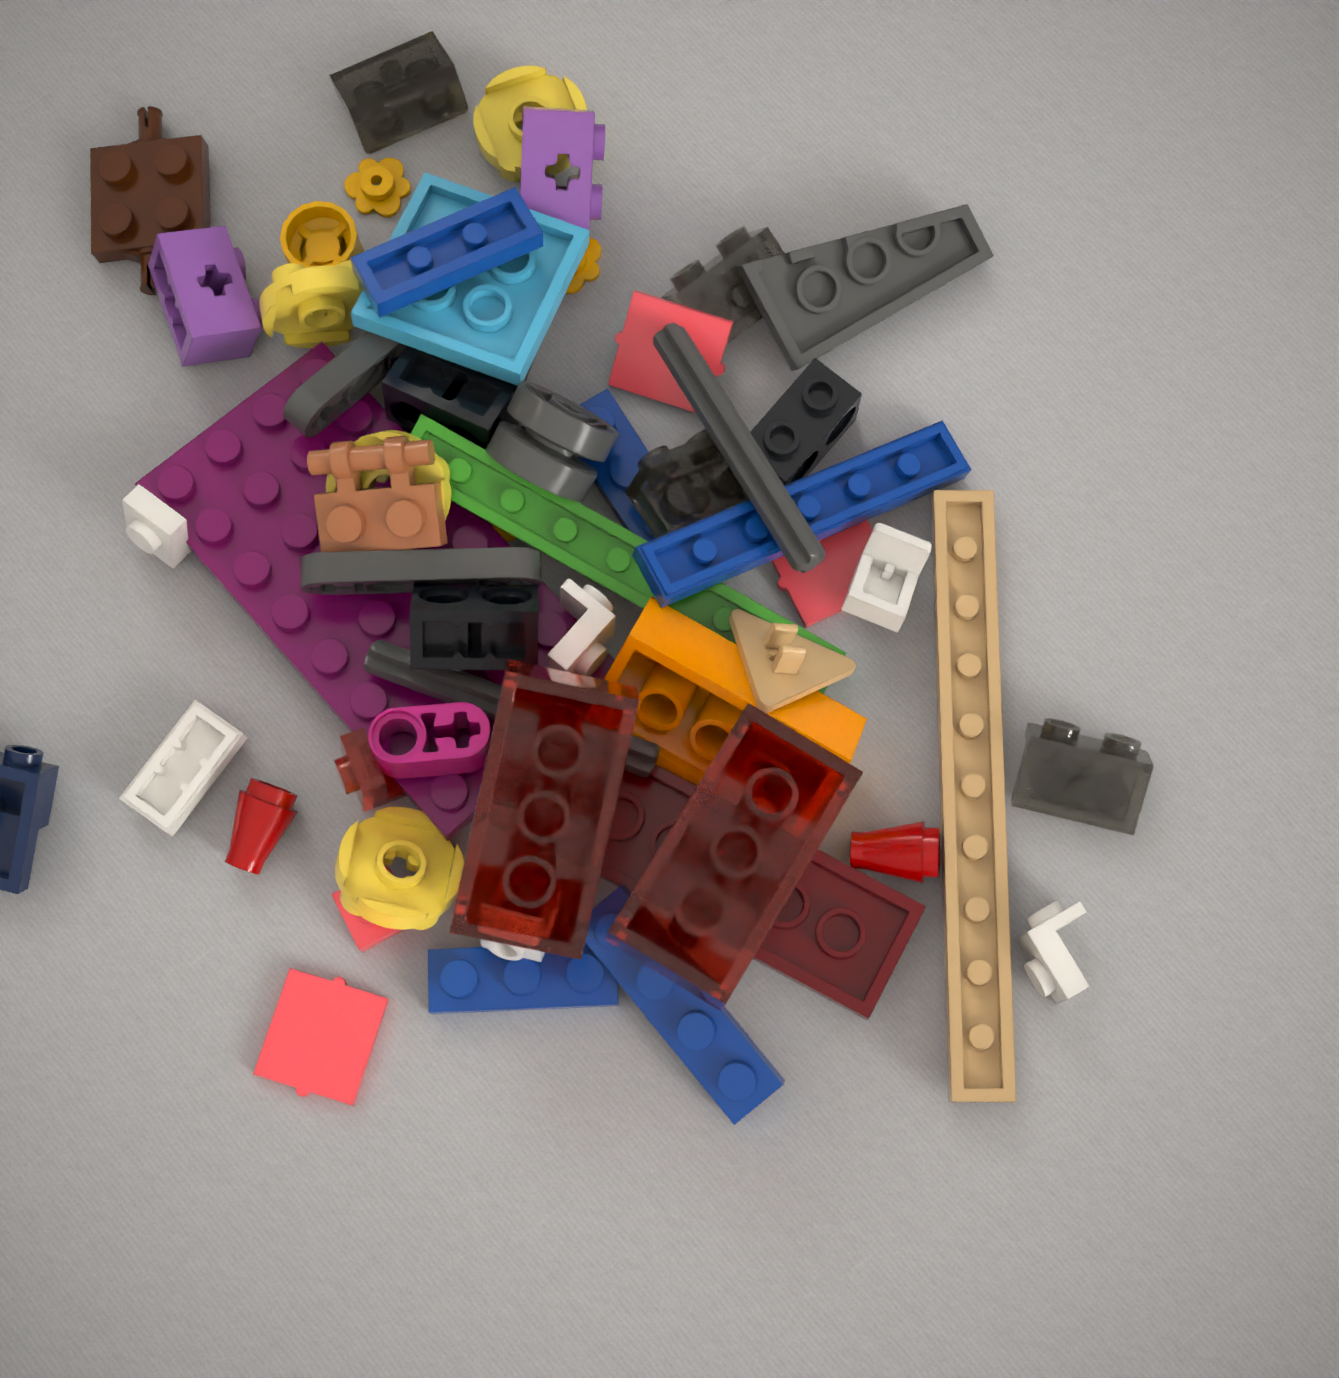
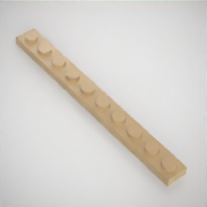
[931,490,1016,1103]

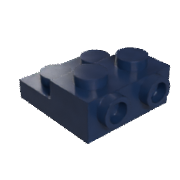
[0,745,59,894]

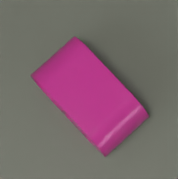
[368,702,493,779]

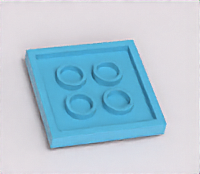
[351,172,589,386]

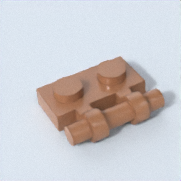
[307,435,448,552]

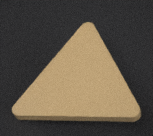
[728,609,856,713]

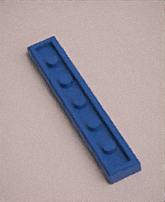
[632,420,972,608]

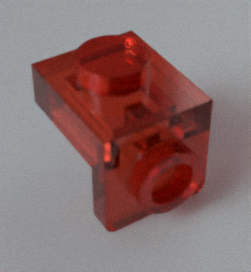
[333,727,406,812]

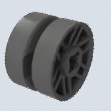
[486,381,619,502]

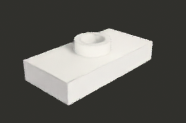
[119,700,248,837]

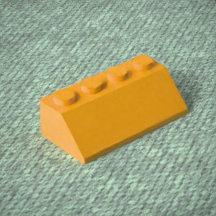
[584,596,867,839]

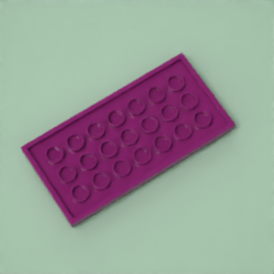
[135,342,615,840]

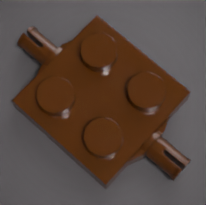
[90,106,210,295]

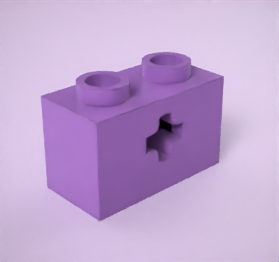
[520,106,605,230]
[148,226,263,367]

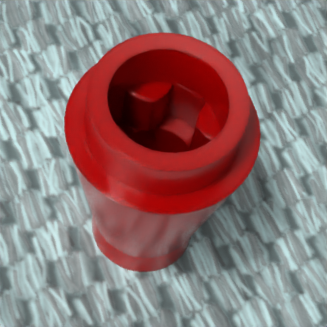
[225,778,298,874]
[850,821,941,883]

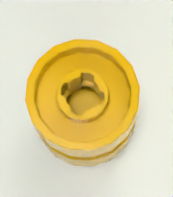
[280,201,364,268]

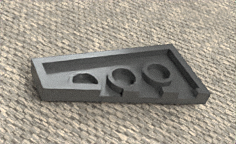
[736,204,994,371]

